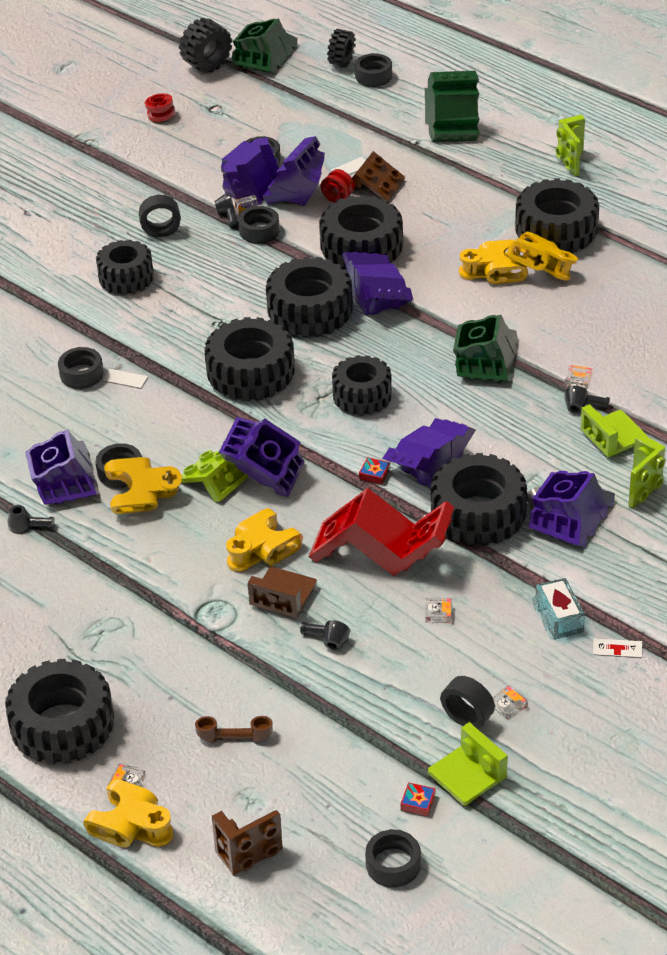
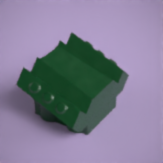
[232,18,297,74]
[424,71,480,142]
[453,315,519,382]

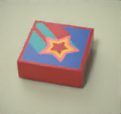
[359,457,391,484]
[400,782,436,816]

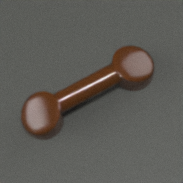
[195,716,273,742]

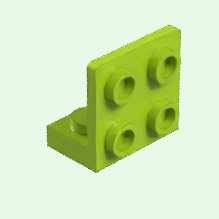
[555,114,585,177]
[580,404,648,457]
[628,434,666,509]
[181,450,249,502]
[428,722,508,806]

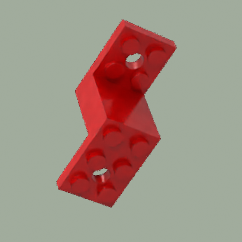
[309,488,454,576]

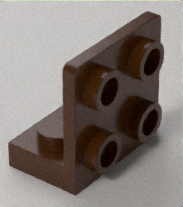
[352,151,405,201]
[247,566,317,618]
[212,810,283,875]

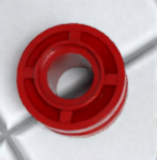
[145,93,176,122]
[320,169,355,203]

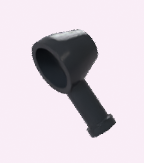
[214,192,239,228]
[564,386,610,413]
[7,505,55,534]
[300,620,351,650]

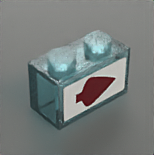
[532,578,585,640]

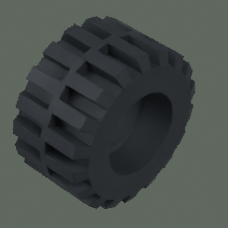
[179,18,232,73]
[96,240,154,295]
[332,355,392,416]

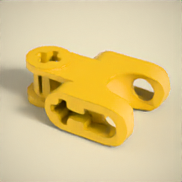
[508,232,578,281]
[459,239,528,284]
[104,457,182,514]
[226,508,303,572]
[83,779,174,848]

